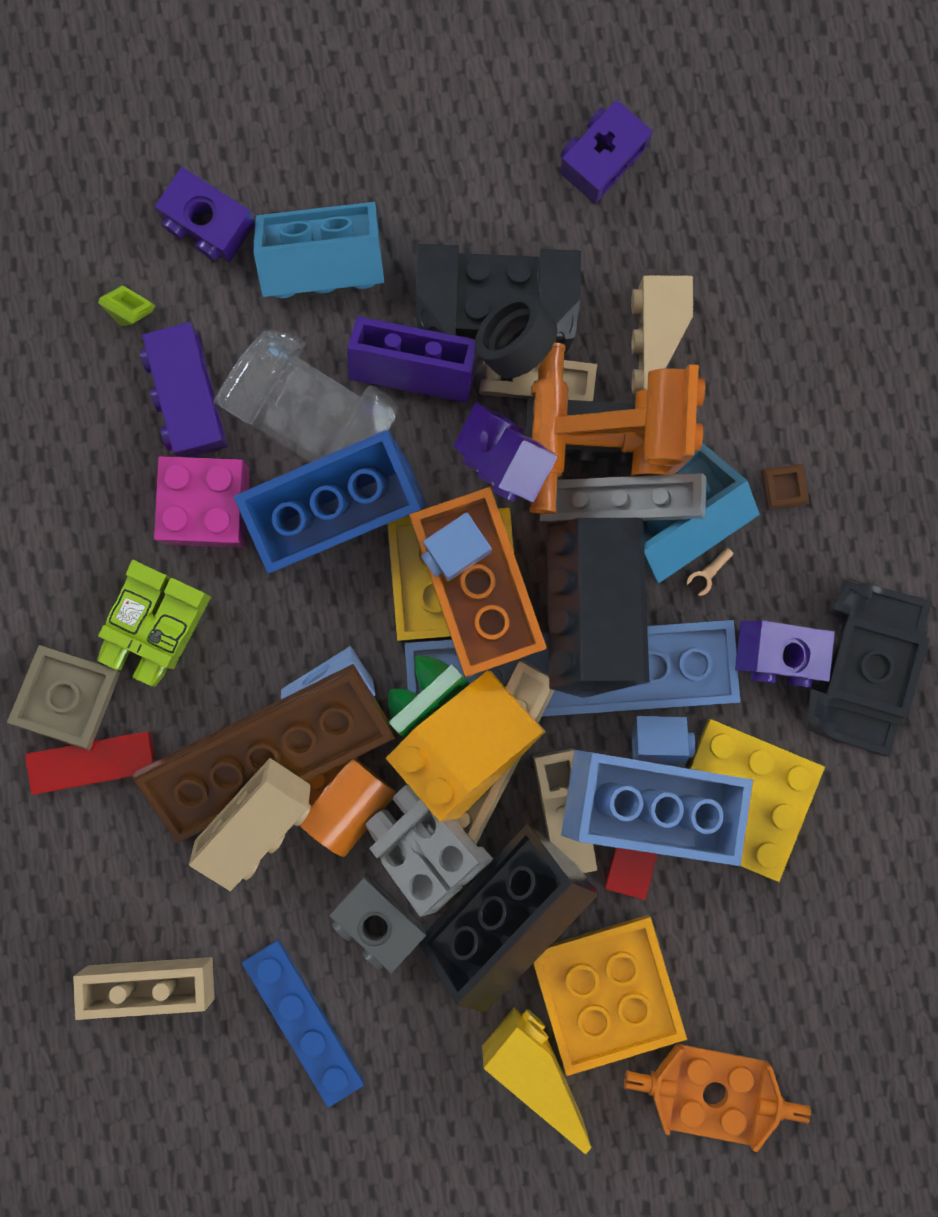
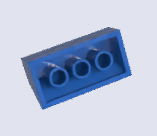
[233,429,428,574]

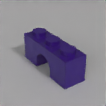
[453,403,558,502]

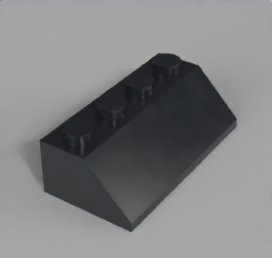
[547,518,650,698]
[419,823,599,1013]

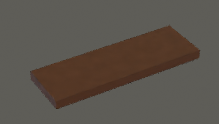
[132,664,395,843]

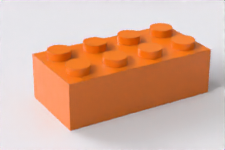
[409,487,547,678]

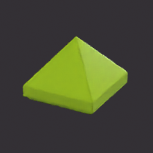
[98,286,156,327]

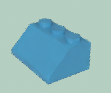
[253,202,384,298]
[643,443,760,584]

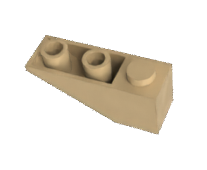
[631,276,693,394]
[532,748,597,873]

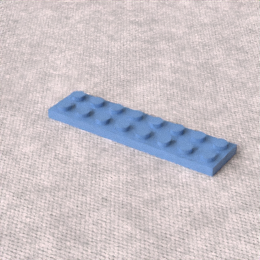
[405,620,741,717]

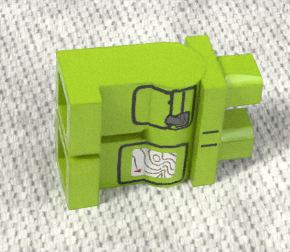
[97,559,211,687]

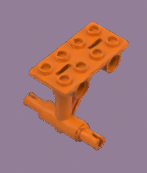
[530,342,705,514]

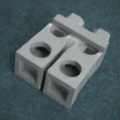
[365,785,493,917]

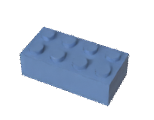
[561,750,753,866]

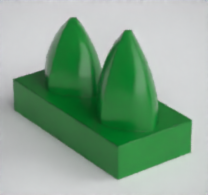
[388,655,469,738]

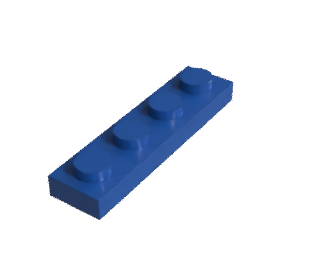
[242,939,365,1108]

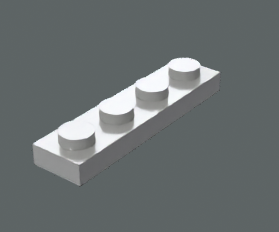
[540,473,706,524]

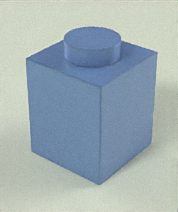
[421,512,492,582]
[632,716,695,768]

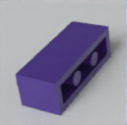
[347,316,477,403]
[140,322,228,458]

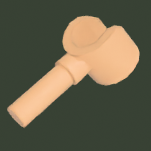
[686,547,733,596]

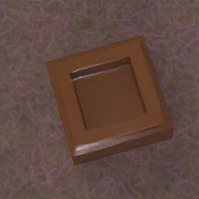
[761,464,809,510]

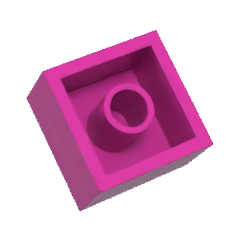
[154,456,250,548]

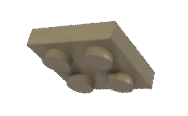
[7,645,120,751]

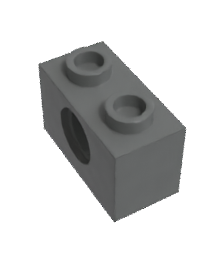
[329,872,427,974]

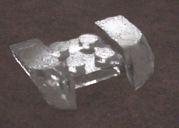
[213,330,398,462]

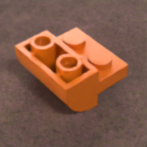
[299,758,397,857]

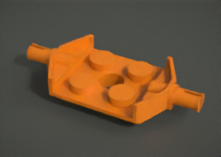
[624,1044,811,1152]

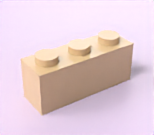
[189,758,311,891]
[73,957,215,1020]

